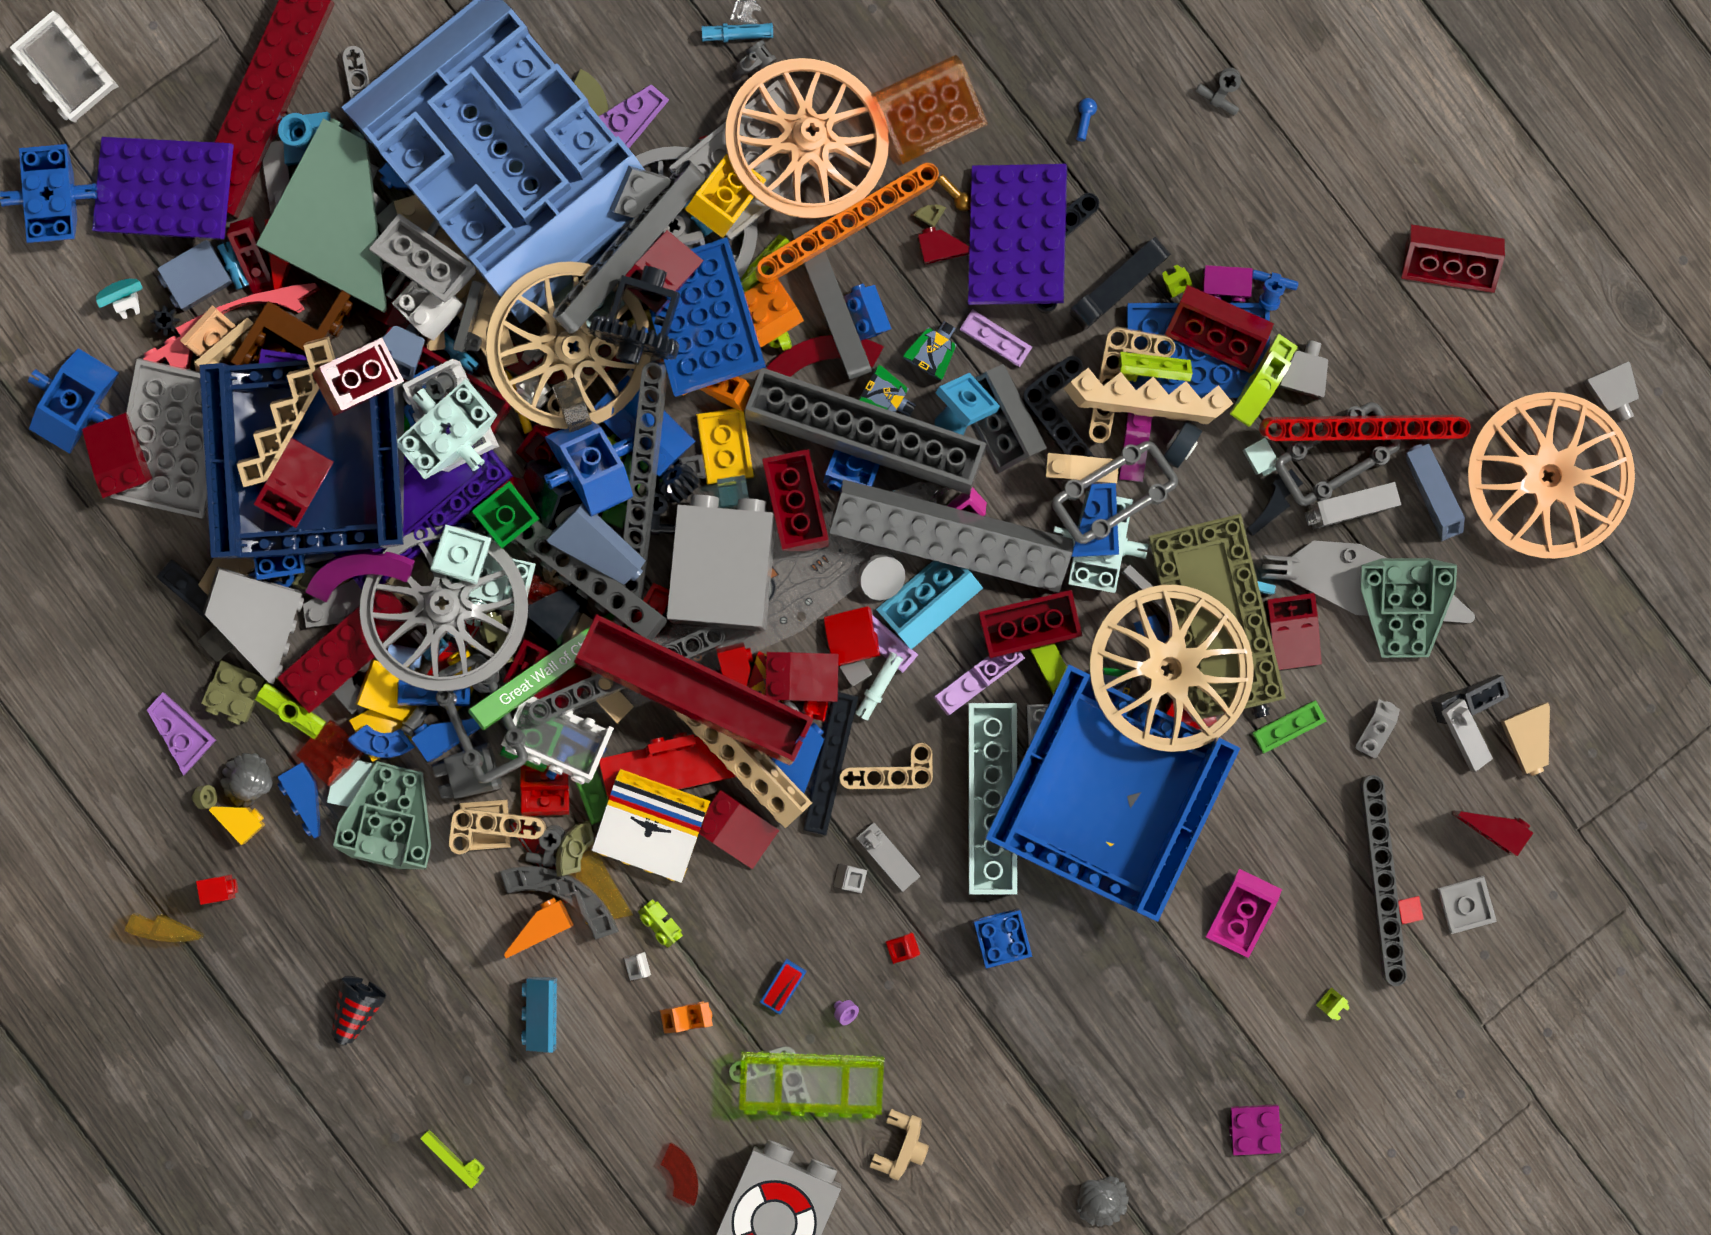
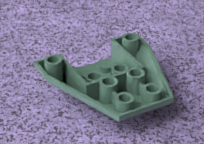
[1360,558,1457,658]
[333,761,431,869]

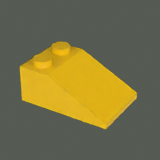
[685,154,766,238]

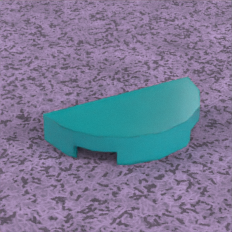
[96,279,143,308]

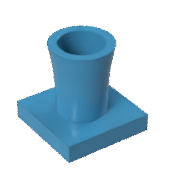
[278,112,330,166]
[935,373,1000,435]

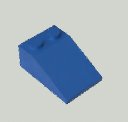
[411,719,481,762]

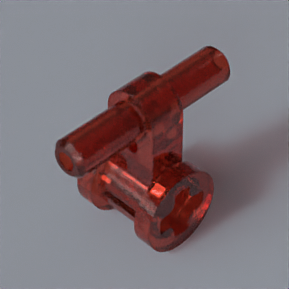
[528,575,559,600]

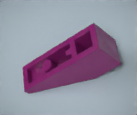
[1119,412,1152,482]

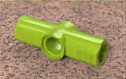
[255,682,326,739]

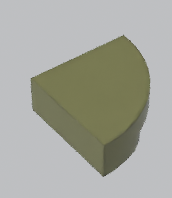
[914,204,946,227]

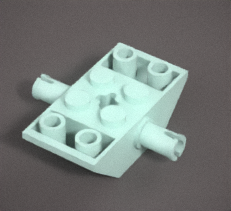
[397,379,497,479]
[1053,491,1148,593]
[433,533,536,626]

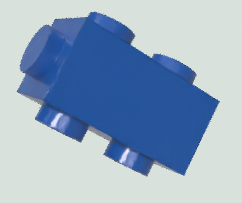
[844,284,891,341]

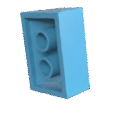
[522,977,557,1053]

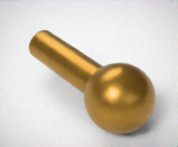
[936,174,971,211]

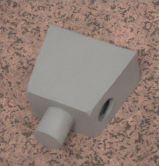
[1278,340,1328,399]
[1584,362,1639,422]

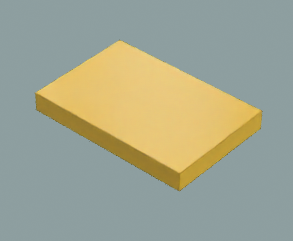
[696,408,754,485]
[355,659,428,726]

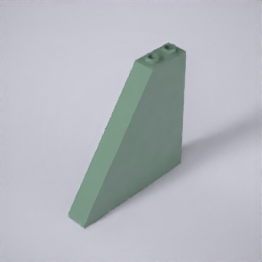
[256,118,388,313]

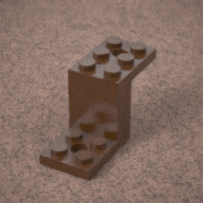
[231,290,356,365]

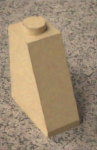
[1501,703,1550,776]

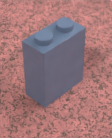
[157,240,233,311]

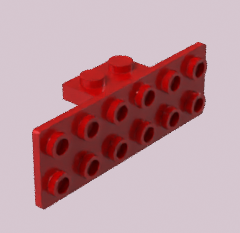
[599,732,736,800]

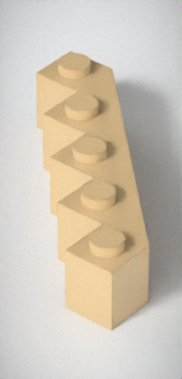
[237,336,335,487]
[1063,368,1233,424]

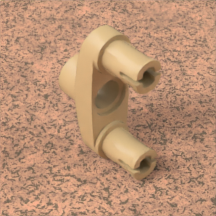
[870,1109,929,1181]

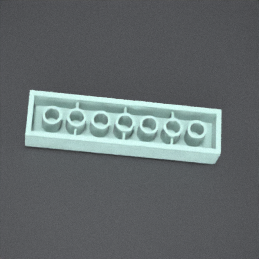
[968,703,1017,894]

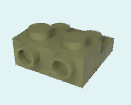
[479,612,515,665]
[201,660,266,725]

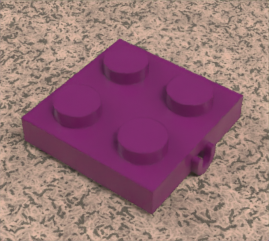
[1229,1104,1282,1155]

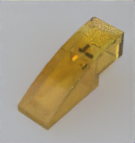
[124,913,204,942]

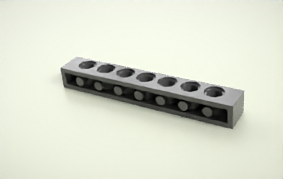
[511,520,668,641]

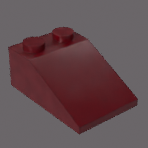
[312,338,404,416]
[82,412,153,498]
[766,652,839,702]
[699,790,779,869]
[1452,810,1533,856]

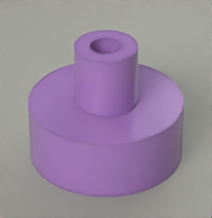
[834,1000,859,1025]

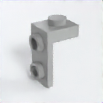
[1355,699,1400,758]

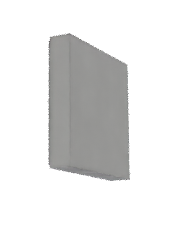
[1437,876,1497,934]

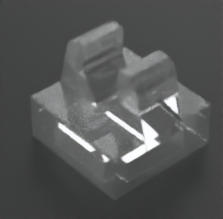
[730,0,761,24]

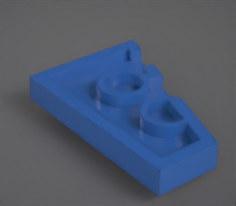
[1071,483,1119,557]

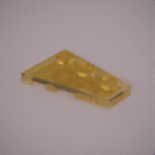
[576,851,633,925]

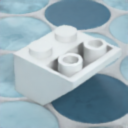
[392,281,465,341]

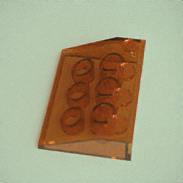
[871,55,988,164]

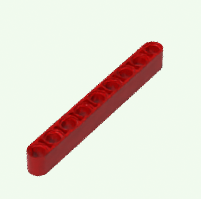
[1259,415,1471,441]

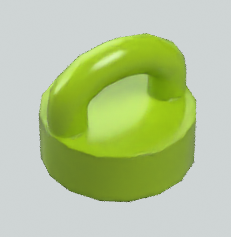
[768,331,792,351]

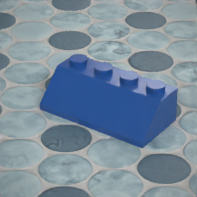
[594,375,696,476]

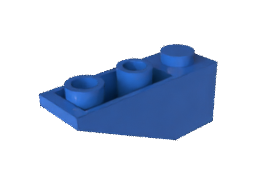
[277,762,321,838]

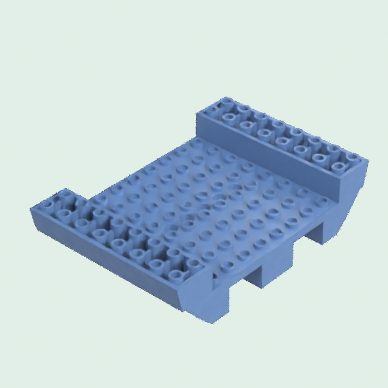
[341,0,645,324]

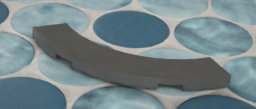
[500,866,619,940]

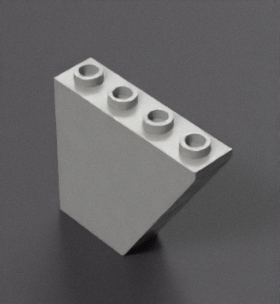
[1305,482,1401,530]
[203,566,304,684]

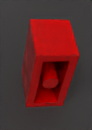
[196,874,238,905]

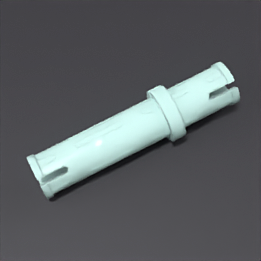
[855,651,903,720]

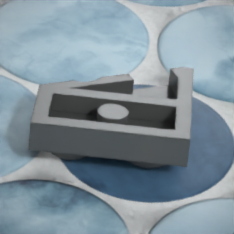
[610,166,671,218]

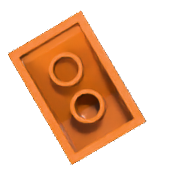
[504,898,574,958]

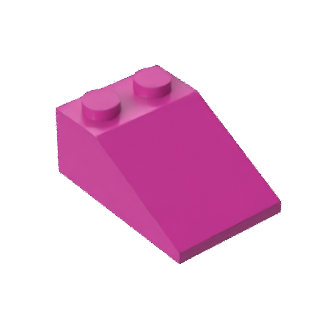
[1206,869,1282,958]

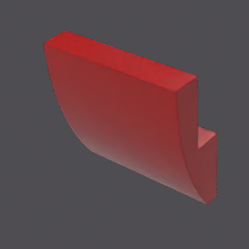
[824,606,880,666]
[521,765,569,816]

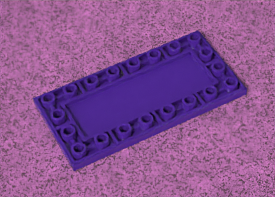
[334,426,513,590]

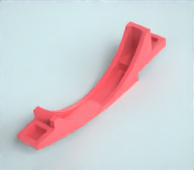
[143,283,321,370]

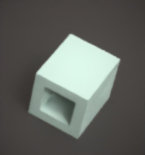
[1243,438,1277,476]

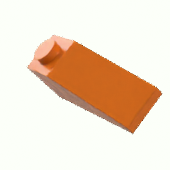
[699,376,753,412]

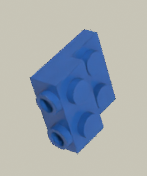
[823,450,880,491]

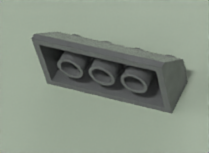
[973,364,1047,473]

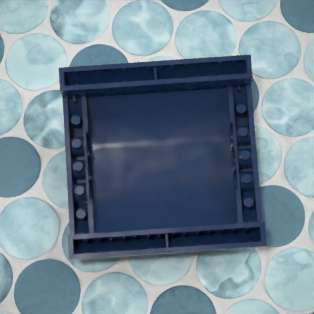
[199,351,404,558]

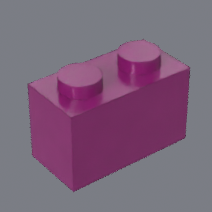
[1202,265,1253,303]

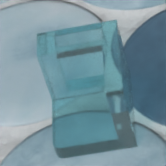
[717,475,749,507]

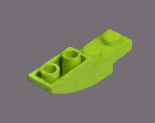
[1230,334,1298,427]

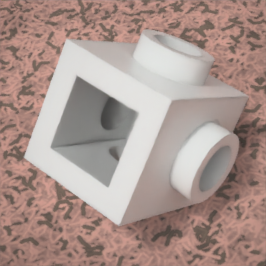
[515,375,551,409]

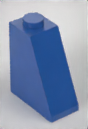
[771,723,824,793]

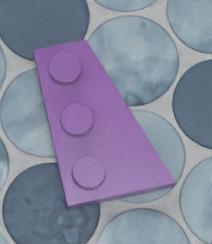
[599,84,669,148]
[147,692,216,775]

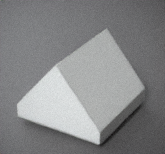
[624,952,651,981]

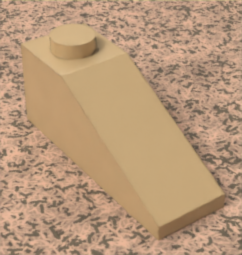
[1046,453,1118,483]

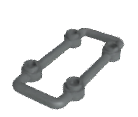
[1275,402,1401,506]
[1052,441,1178,544]
[436,654,528,783]

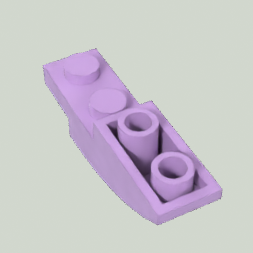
[934,651,1025,716]

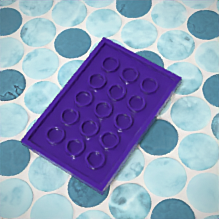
[92,137,234,239]
[968,164,1067,305]

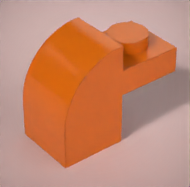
[660,1002,713,1034]

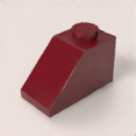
[918,227,970,265]

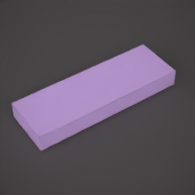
[960,309,1032,368]
[872,615,918,673]

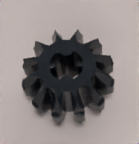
[658,463,699,503]

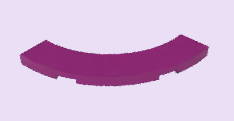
[306,550,415,603]

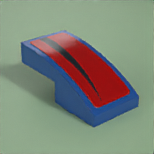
[760,959,807,1014]

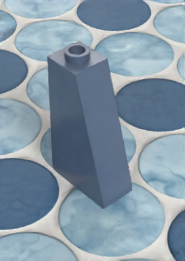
[1406,444,1465,541]
[546,502,646,585]

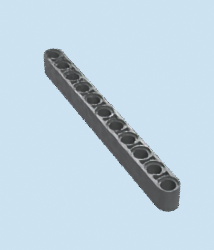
[616,360,668,616]

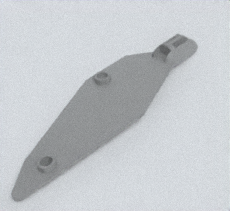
[1261,541,1475,623]

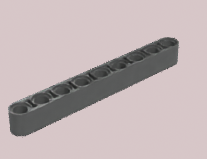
[553,160,706,334]
[527,625,725,725]
[1360,775,1407,986]

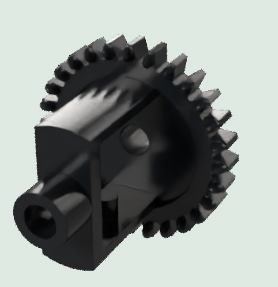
[588,266,681,365]

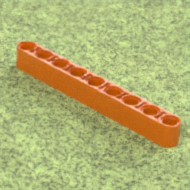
[755,163,939,284]

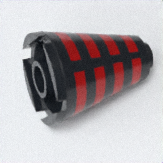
[331,976,386,1045]

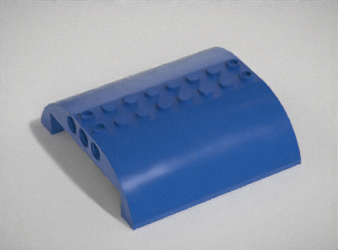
[985,664,1240,922]

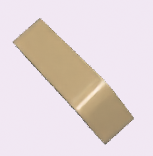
[840,743,933,789]
[449,809,546,854]

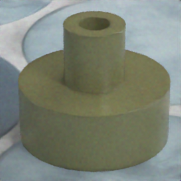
[192,785,217,809]

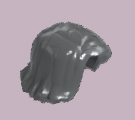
[220,753,272,807]
[1076,1176,1129,1227]

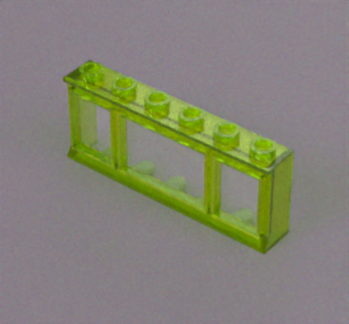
[738,1050,885,1119]

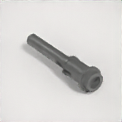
[401,675,453,737]

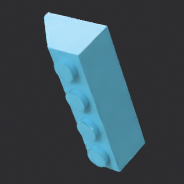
[876,560,983,649]

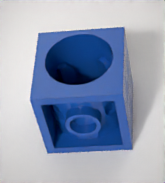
[973,908,1032,968]

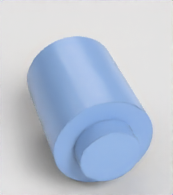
[388,644,422,671]

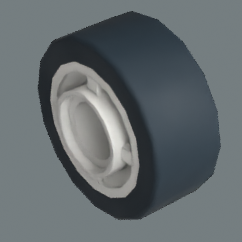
[1163,421,1202,468]

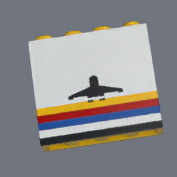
[592,769,710,883]

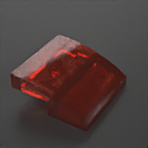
[297,720,364,787]

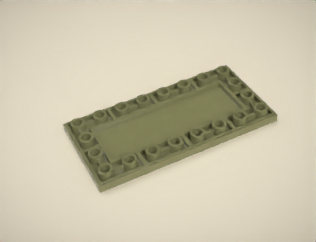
[1148,514,1286,721]

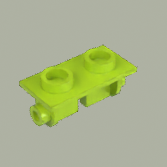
[638,899,683,948]

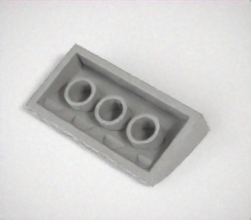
[369,214,476,303]

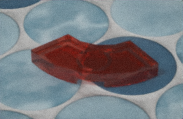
[661,1142,699,1206]

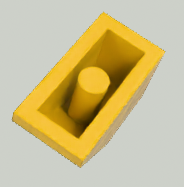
[209,806,265,845]

